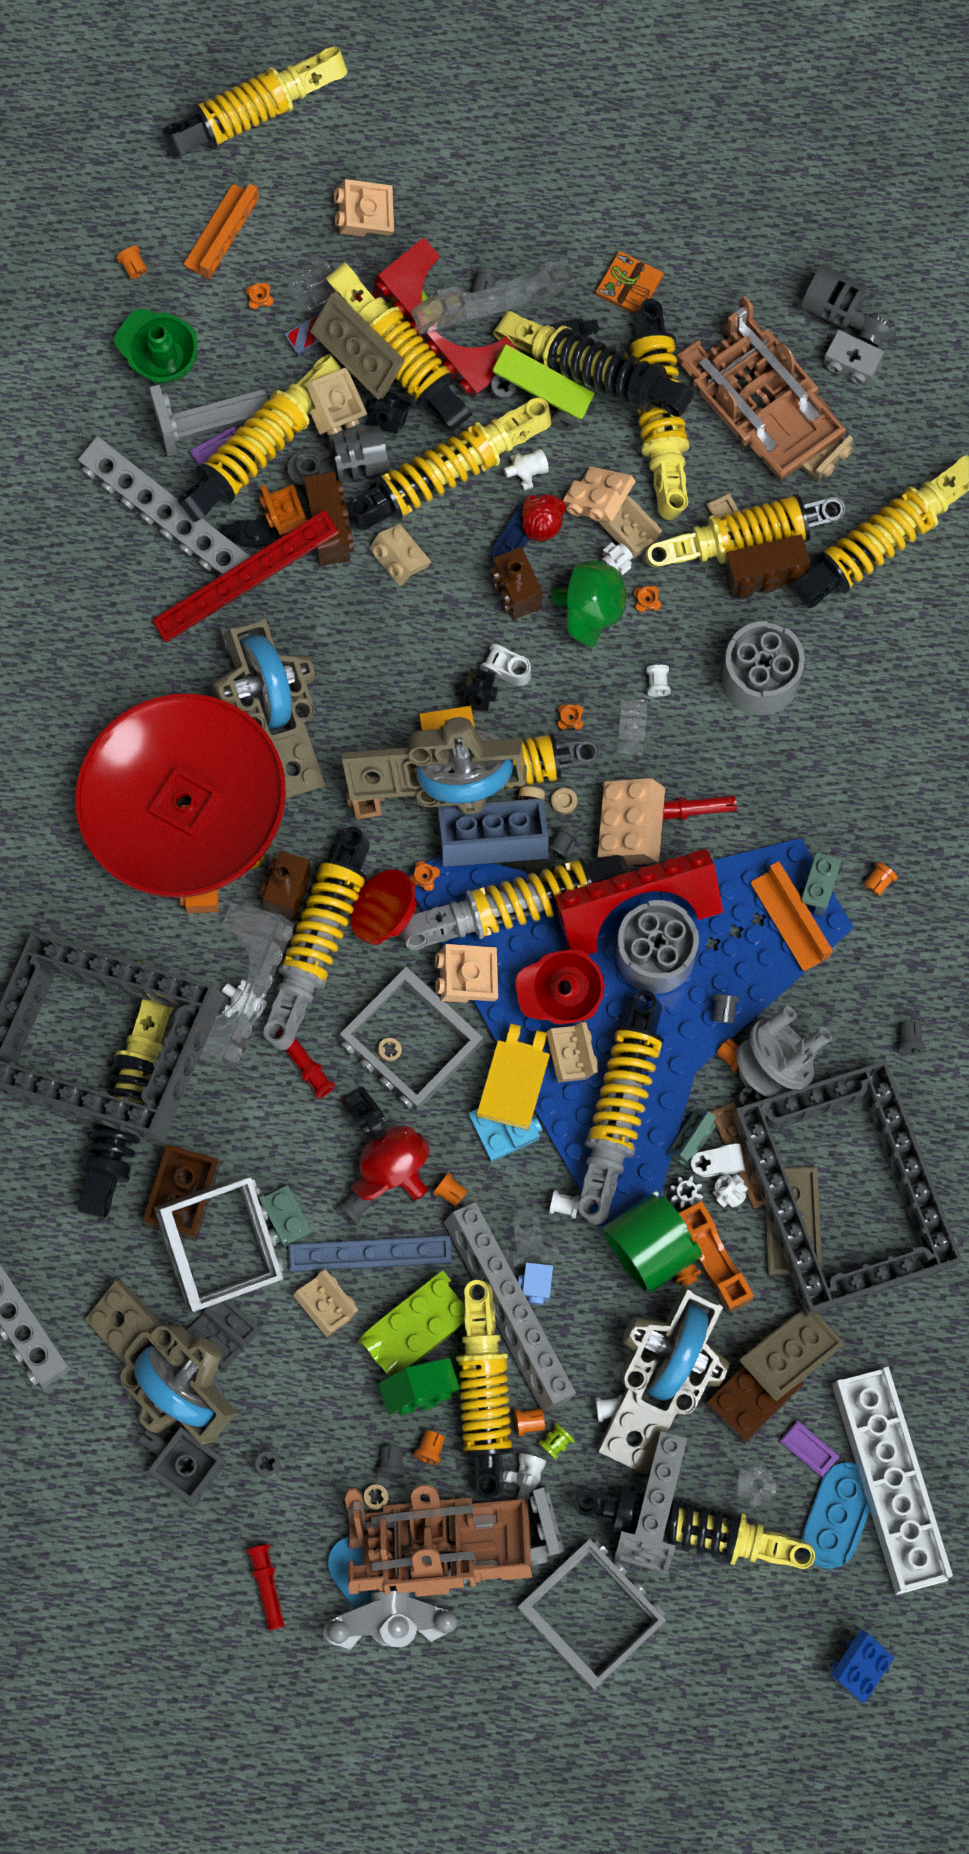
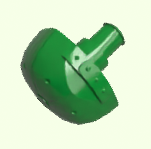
[114,309,198,386]
[552,560,627,648]

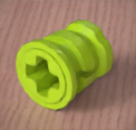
[538,1423,575,1460]

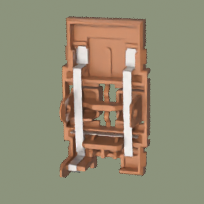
[677,296,847,482]
[345,1485,532,1597]

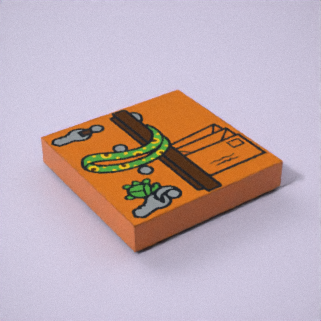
[595,251,664,314]

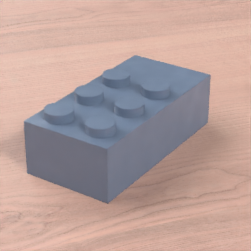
[438,798,548,867]

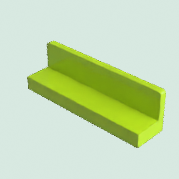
[492,344,595,420]

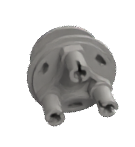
[736,1006,832,1098]

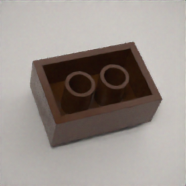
[304,472,354,566]
[724,534,810,599]
[143,1144,220,1242]
[706,1366,804,1445]

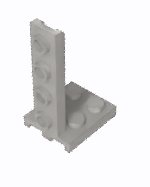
[149,385,268,457]
[614,1431,687,1574]
[449,1487,564,1584]

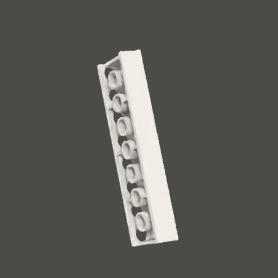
[832,1367,953,1595]

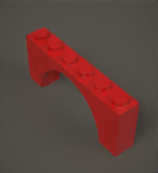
[374,237,519,398]
[555,848,723,955]

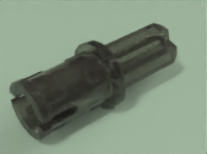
[503,859,557,876]

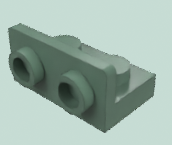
[801,853,842,917]
[667,1109,716,1168]
[258,1185,313,1248]

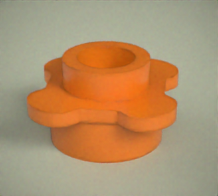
[246,283,273,310]
[634,586,661,613]
[558,705,584,730]
[410,861,440,891]
[675,1264,702,1287]

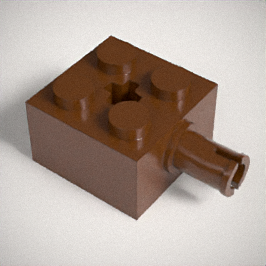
[490,547,543,620]
[260,851,312,922]

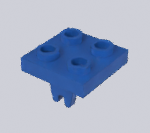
[829,1629,894,1704]

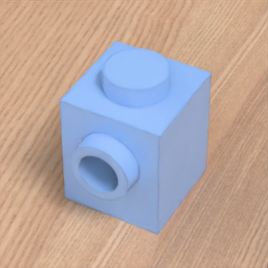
[518,1263,553,1305]

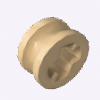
[377,1038,402,1062]
[364,1484,388,1510]

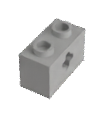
[823,330,885,386]

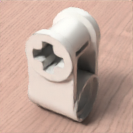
[480,644,531,686]
[691,1144,745,1177]

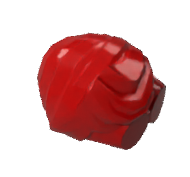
[522,494,566,542]

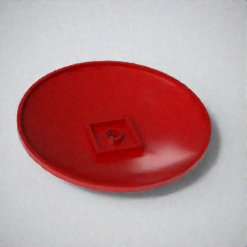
[75,694,286,898]

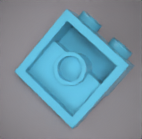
[468,1109,542,1162]

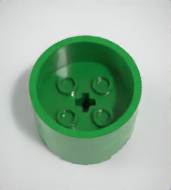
[602,1190,702,1295]

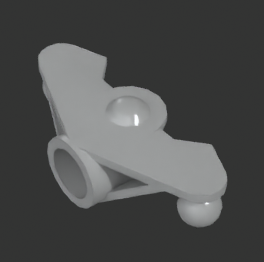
[323,1589,458,1650]

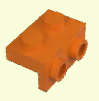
[259,484,307,535]

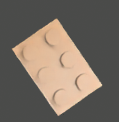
[598,778,665,865]

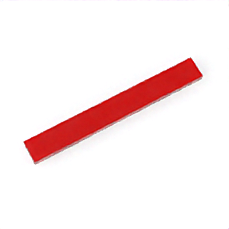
[152,510,340,643]

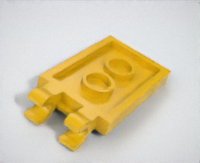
[477,1024,550,1130]

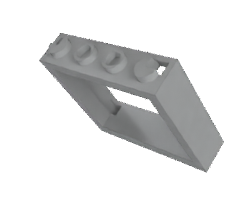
[340,967,484,1111]
[154,1175,284,1312]
[517,1539,666,1691]

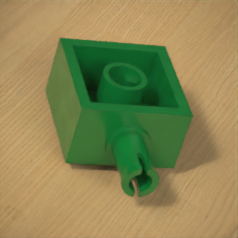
[378,1358,467,1417]

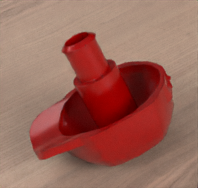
[516,949,606,1024]
[351,1125,430,1201]

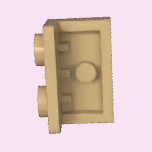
[800,435,854,482]
[599,495,662,559]
[369,524,431,586]
[546,1022,598,1083]
[293,1269,358,1337]

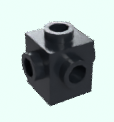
[368,393,412,434]
[459,668,498,711]

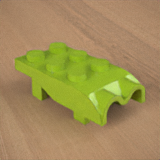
[358,1270,465,1377]

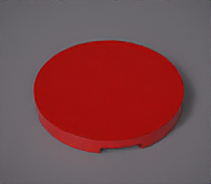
[351,869,417,945]

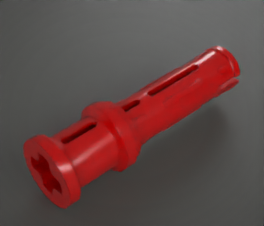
[662,795,737,823]
[275,1030,336,1099]
[246,1544,285,1631]

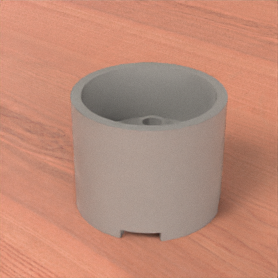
[722,621,805,715]
[616,900,699,994]

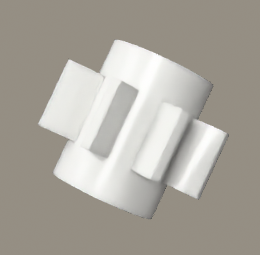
[601,542,633,575]
[713,1174,748,1207]
[670,1176,703,1210]

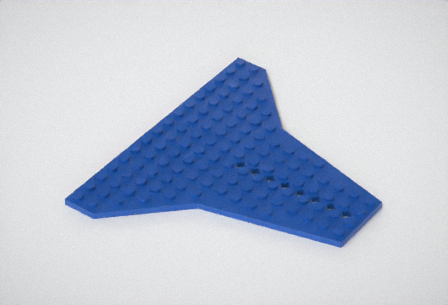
[405,838,854,1230]

